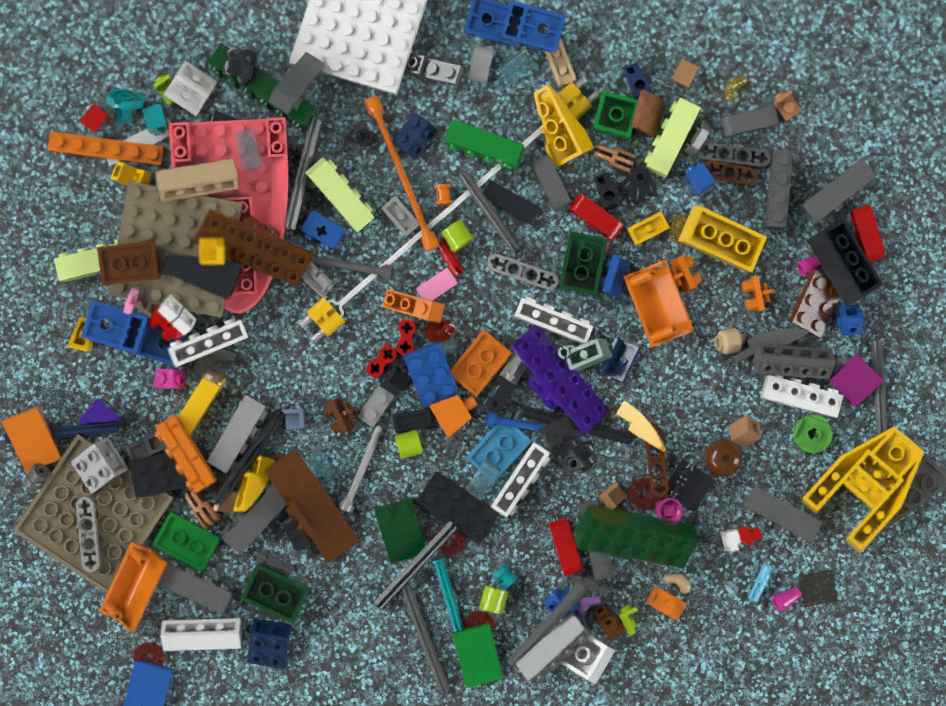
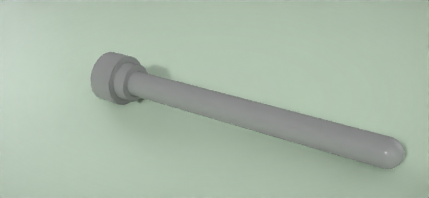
[338,425,383,513]

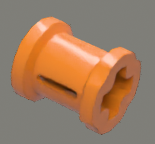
[434,184,452,205]

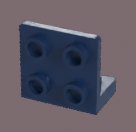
[247,618,292,669]

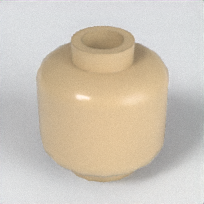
[715,328,745,355]

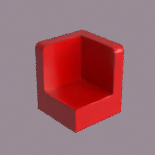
[79,104,112,133]

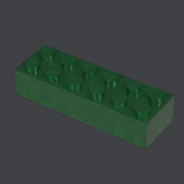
[208,43,319,132]
[573,504,699,569]

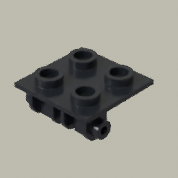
[663,459,715,512]

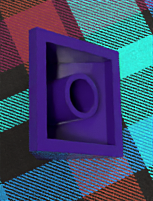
[79,399,125,424]

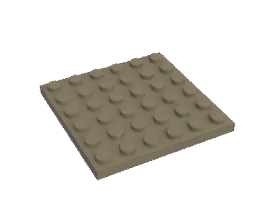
[108,181,243,317]
[13,434,174,593]

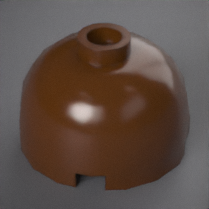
[703,439,743,477]

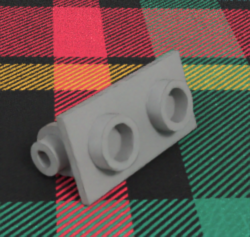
[302,261,334,298]
[500,352,527,385]

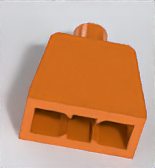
[430,395,478,438]
[646,586,687,620]

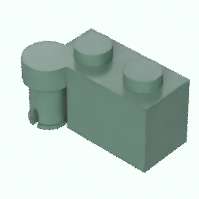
[558,338,612,371]

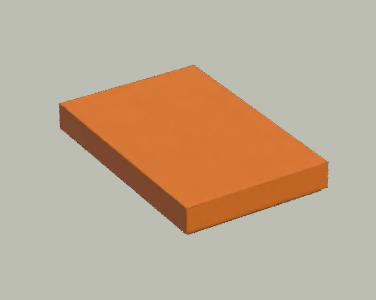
[450,329,513,397]
[2,406,62,472]

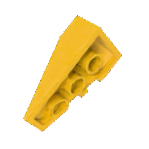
[534,84,594,168]

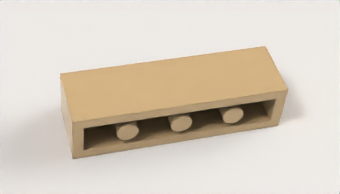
[156,159,238,202]

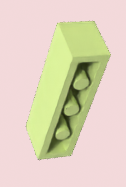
[644,98,701,178]
[305,157,375,233]
[54,240,118,283]

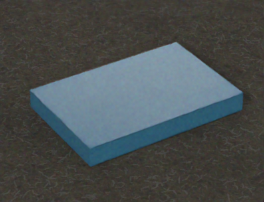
[466,416,532,483]

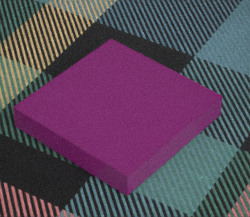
[828,353,884,407]

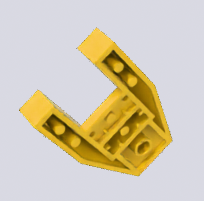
[801,426,924,553]

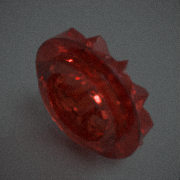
[425,318,455,342]
[628,478,659,509]
[436,525,466,556]
[464,610,495,635]
[133,642,164,666]

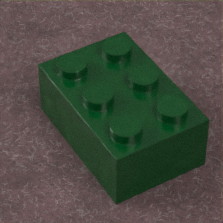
[240,563,311,624]

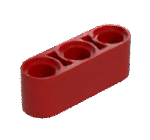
[569,194,624,241]
[850,205,885,262]
[548,517,583,577]

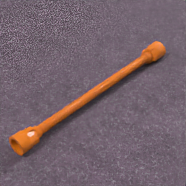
[364,96,440,252]

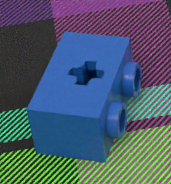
[683,162,715,197]
[300,210,346,251]

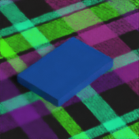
[123,659,174,706]

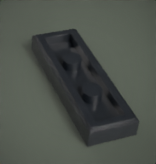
[483,180,540,225]

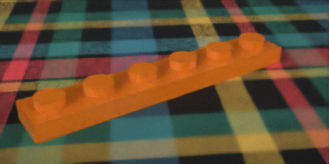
[48,131,165,166]

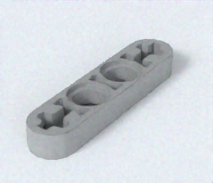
[487,254,559,291]
[76,497,101,572]

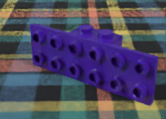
[511,325,609,434]

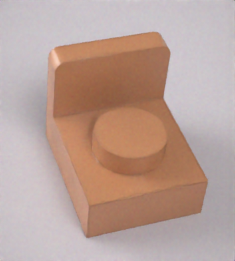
[772,90,802,122]

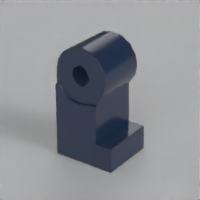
[622,62,652,100]

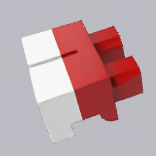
[148,294,197,341]
[720,526,762,552]

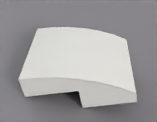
[164,61,217,116]

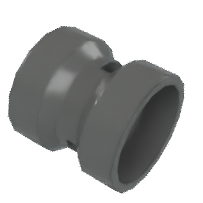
[24,463,50,490]

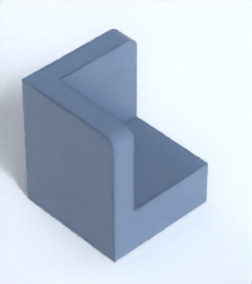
[284,409,306,430]

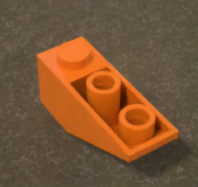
[382,289,445,323]

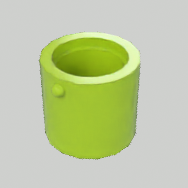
[441,219,474,252]
[395,429,423,459]
[479,585,509,614]

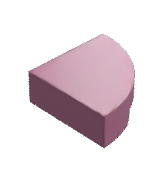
[123,288,139,314]

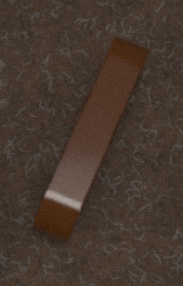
[704,160,757,186]

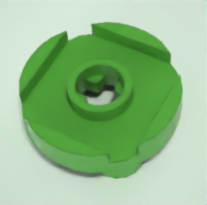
[793,415,833,453]

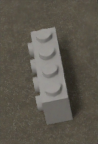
[207,395,268,473]

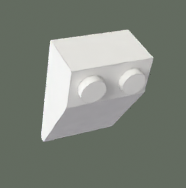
[558,619,615,684]

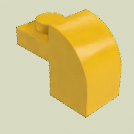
[110,161,151,186]

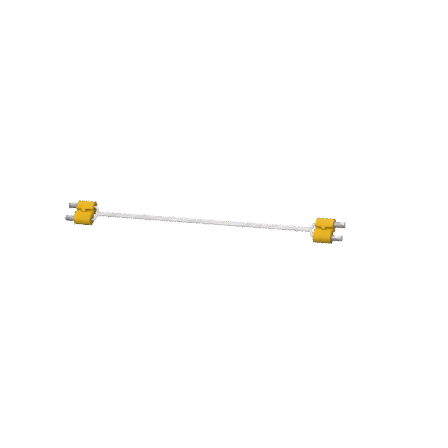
[299,76,600,343]

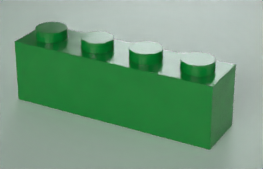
[444,120,525,171]

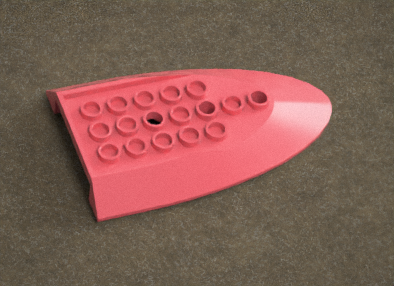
[169,117,288,313]

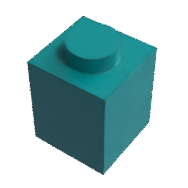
[142,104,169,136]

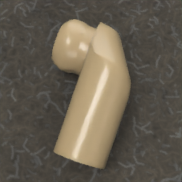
[664,574,691,594]

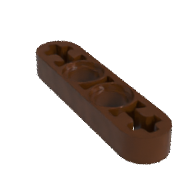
[645,424,668,499]

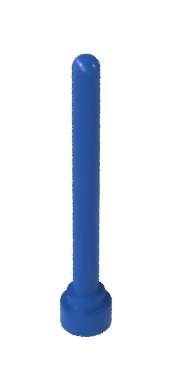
[486,411,577,437]

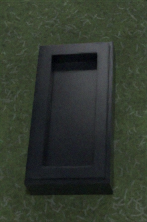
[392,408,433,433]

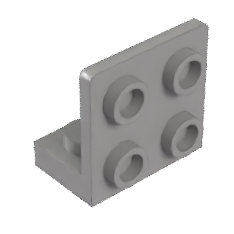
[71,437,129,493]

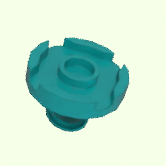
[106,89,145,124]

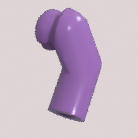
[575,596,601,618]

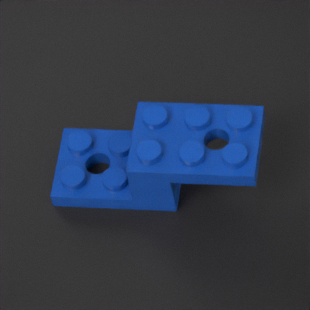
[463,0,566,54]
[81,300,189,367]

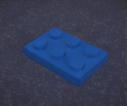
[403,341,460,408]

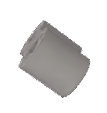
[468,45,494,84]

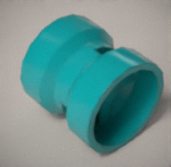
[492,563,518,590]

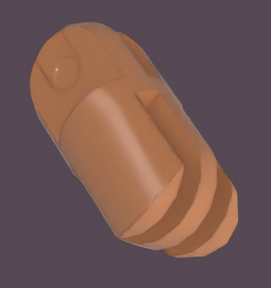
[594,145,637,173]
[185,491,221,530]

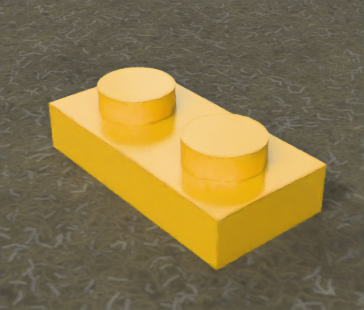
[627,212,670,246]

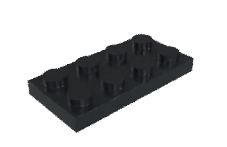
[128,445,209,499]
[415,471,500,546]

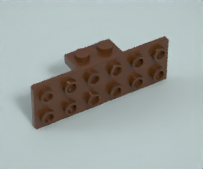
[193,209,314,286]
[264,449,360,562]

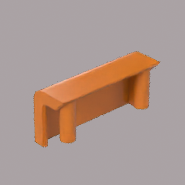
[623,260,694,348]
[99,542,167,633]

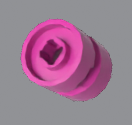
[655,498,683,522]

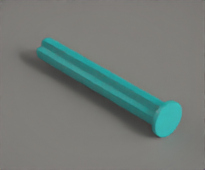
[431,557,464,632]

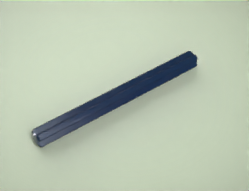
[4,421,119,444]

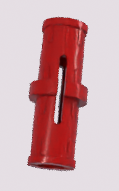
[437,238,465,277]

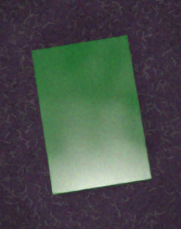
[152,511,221,572]
[452,623,503,688]

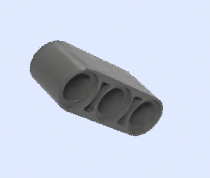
[721,106,779,138]
[530,154,572,212]

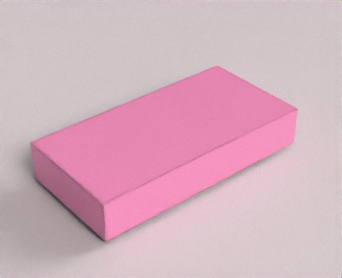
[416,268,458,301]

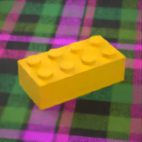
[678,206,767,272]

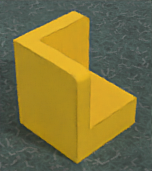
[199,238,224,264]

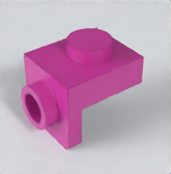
[154,369,185,390]

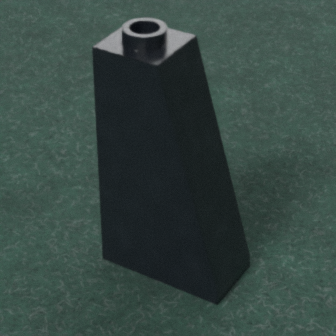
[162,253,245,300]

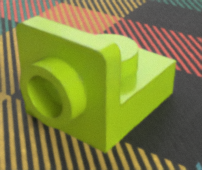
[153,74,175,106]
[618,604,638,636]

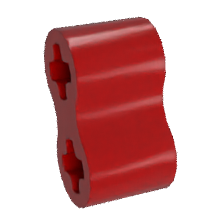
[397,319,416,356]
[366,346,397,378]

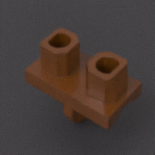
[323,397,357,434]
[593,605,626,642]

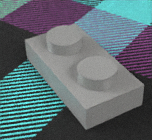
[381,196,420,238]
[357,385,394,427]

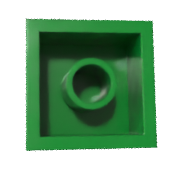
[592,91,638,141]

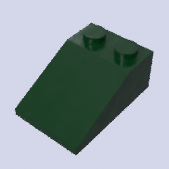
[558,231,608,297]
[374,498,426,563]

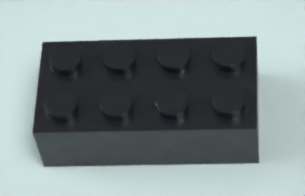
[807,219,883,306]

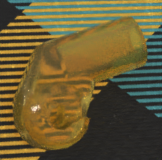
[722,75,747,101]

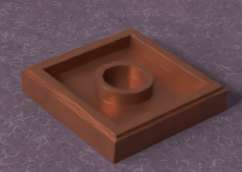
[632,90,666,138]

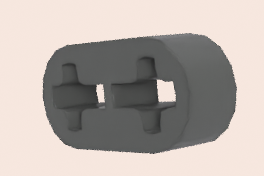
[682,120,711,156]

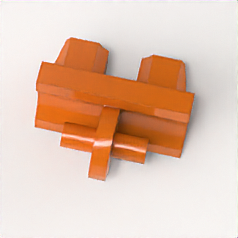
[670,255,702,293]
[741,276,775,312]

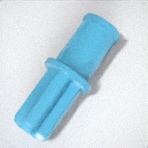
[748,564,774,603]

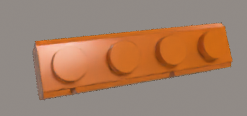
[155,415,218,493]

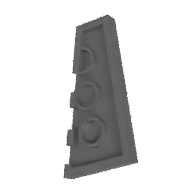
[887,456,946,526]

